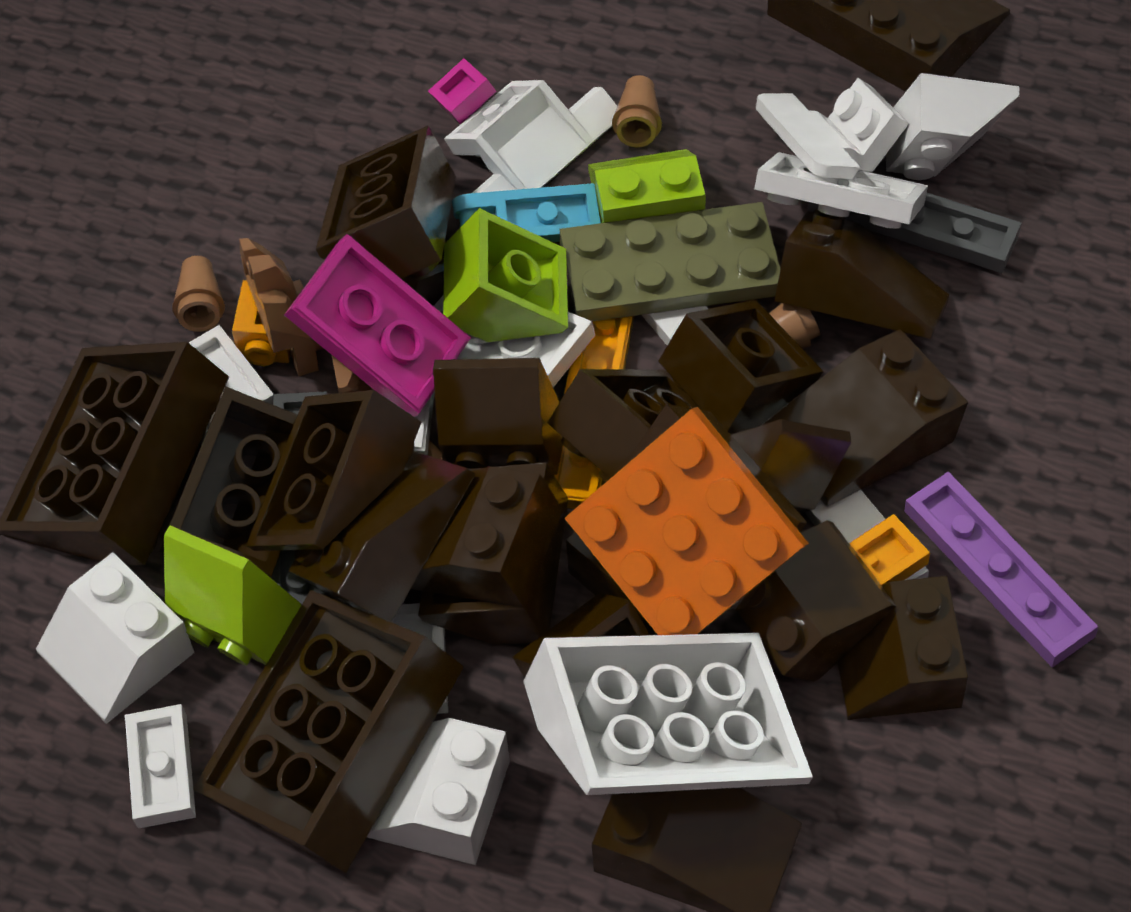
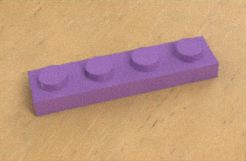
[904,471,1098,668]

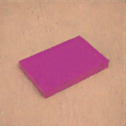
[284,234,471,417]

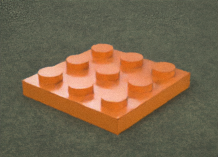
[564,407,809,635]

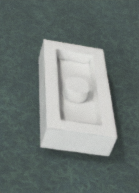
[125,704,196,829]

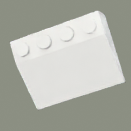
[523,633,813,795]

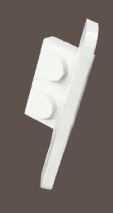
[756,78,909,179]
[444,80,617,193]

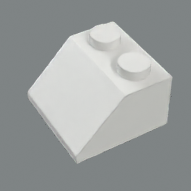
[886,73,1019,180]
[36,552,194,724]
[367,718,510,865]

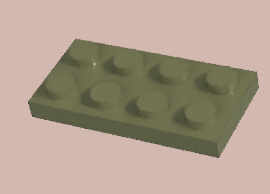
[559,202,780,322]

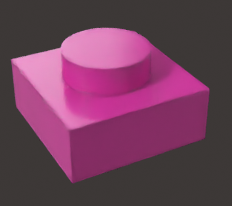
[428,58,497,124]

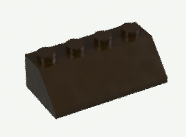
[316,125,456,278]

